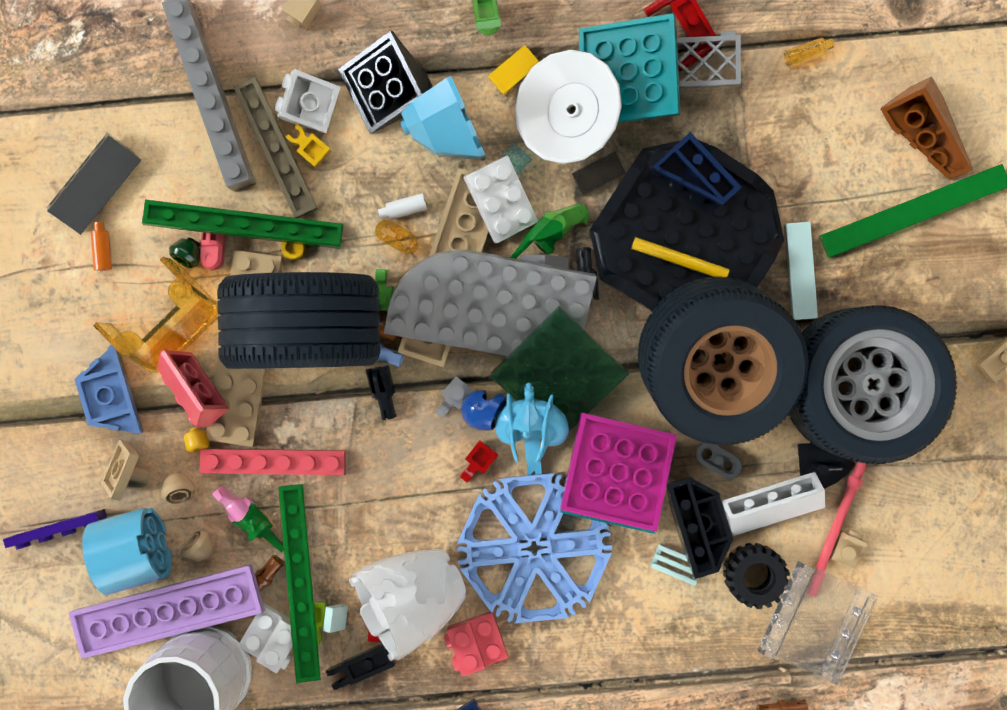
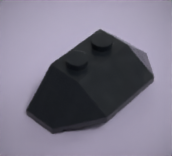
[667,477,733,579]

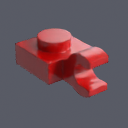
[460,440,498,483]

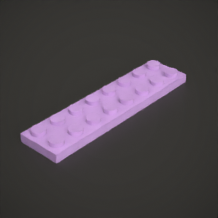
[69,564,265,659]

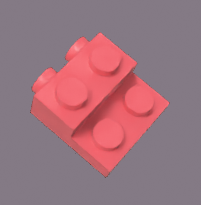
[444,611,508,677]

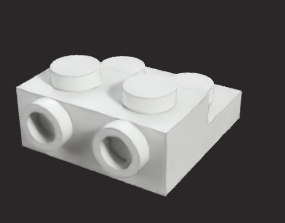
[274,69,341,134]
[240,603,293,674]

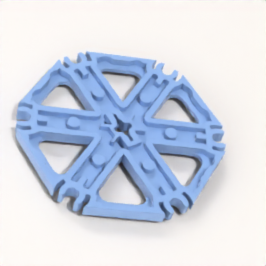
[457,472,612,623]

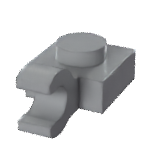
[435,376,474,418]

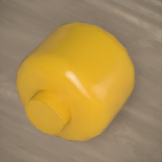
[184,427,210,453]

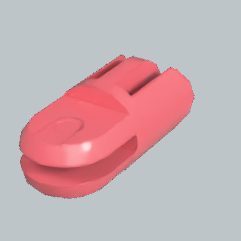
[200,232,226,271]

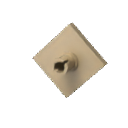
[101,439,151,501]

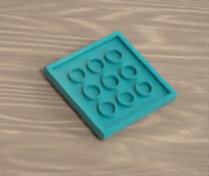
[579,13,680,123]

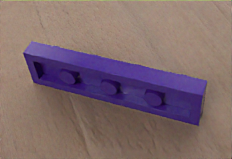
[3,509,107,550]

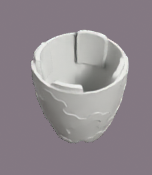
[349,549,466,661]

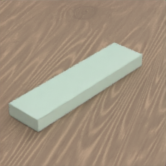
[784,222,818,320]

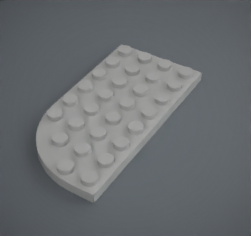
[384,250,597,368]

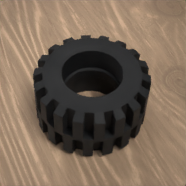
[723,543,790,609]

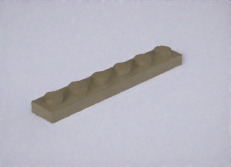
[233,76,318,218]

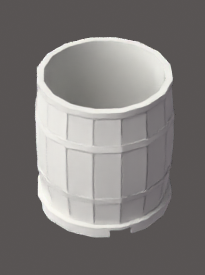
[123,625,252,710]

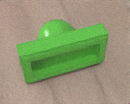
[472,0,501,36]

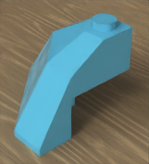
[400,76,486,161]

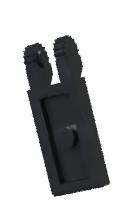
[326,644,396,690]

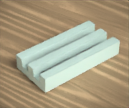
[650,544,697,586]

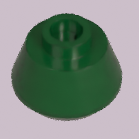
[169,237,200,268]

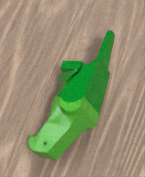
[510,203,590,259]

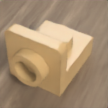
[830,530,869,568]

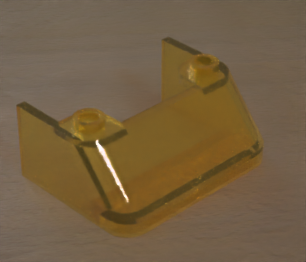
[93,257,219,373]

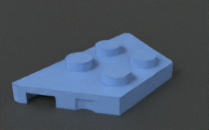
[74,344,143,434]

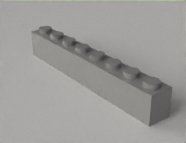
[161,0,256,191]

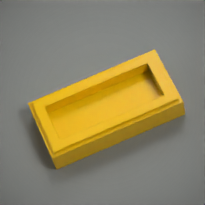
[488,45,539,96]

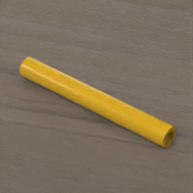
[631,237,729,277]

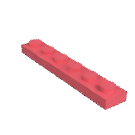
[200,448,346,475]

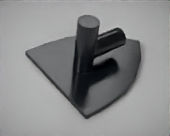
[798,443,855,489]

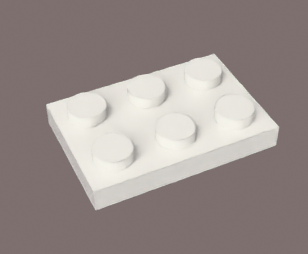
[463,155,538,243]

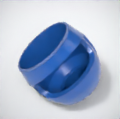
[461,390,507,431]

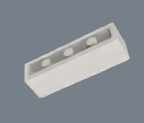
[722,472,825,536]

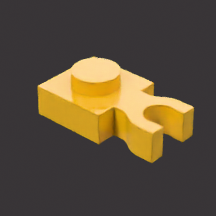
[285,124,332,168]

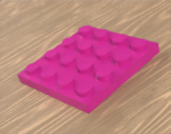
[560,413,677,532]

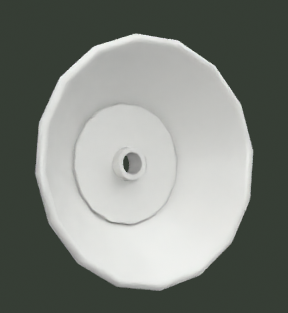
[515,50,622,164]

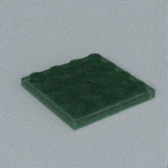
[490,306,629,431]

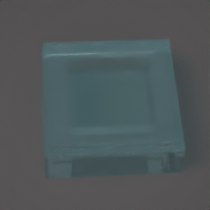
[499,142,532,175]

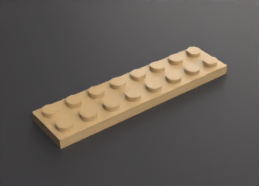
[398,168,488,367]
[206,250,283,447]

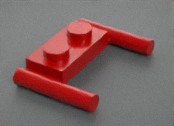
[643,0,719,72]

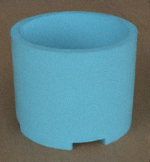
[82,508,172,595]

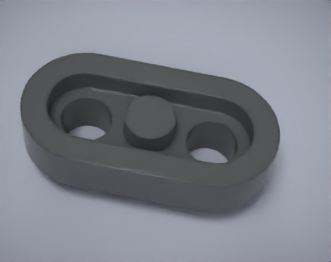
[695,442,742,479]

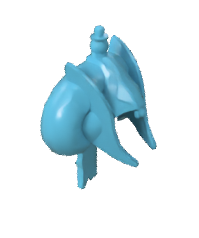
[495,383,569,475]

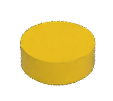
[281,242,307,260]

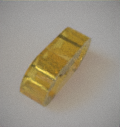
[375,220,419,254]

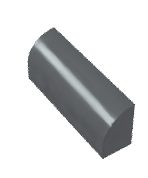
[47,132,141,235]

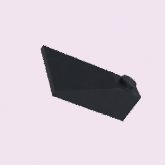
[338,31,433,134]

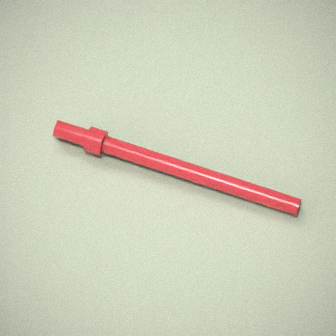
[805,462,867,596]

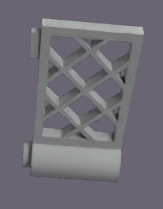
[677,30,741,88]

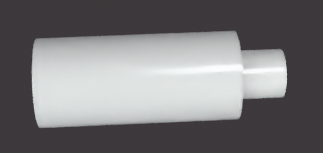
[378,193,427,220]

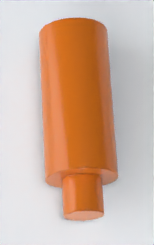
[90,222,112,271]

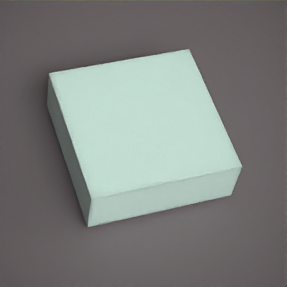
[323,604,348,633]

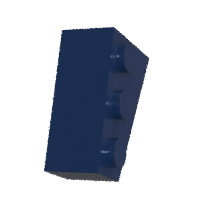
[652,132,742,206]

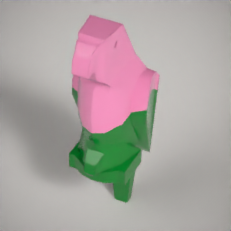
[212,486,284,552]

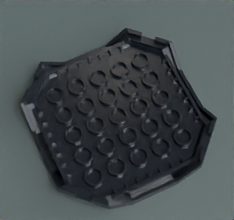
[589,140,784,312]

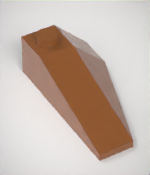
[880,76,973,180]

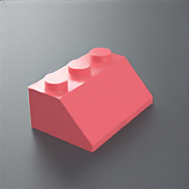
[158,350,230,427]

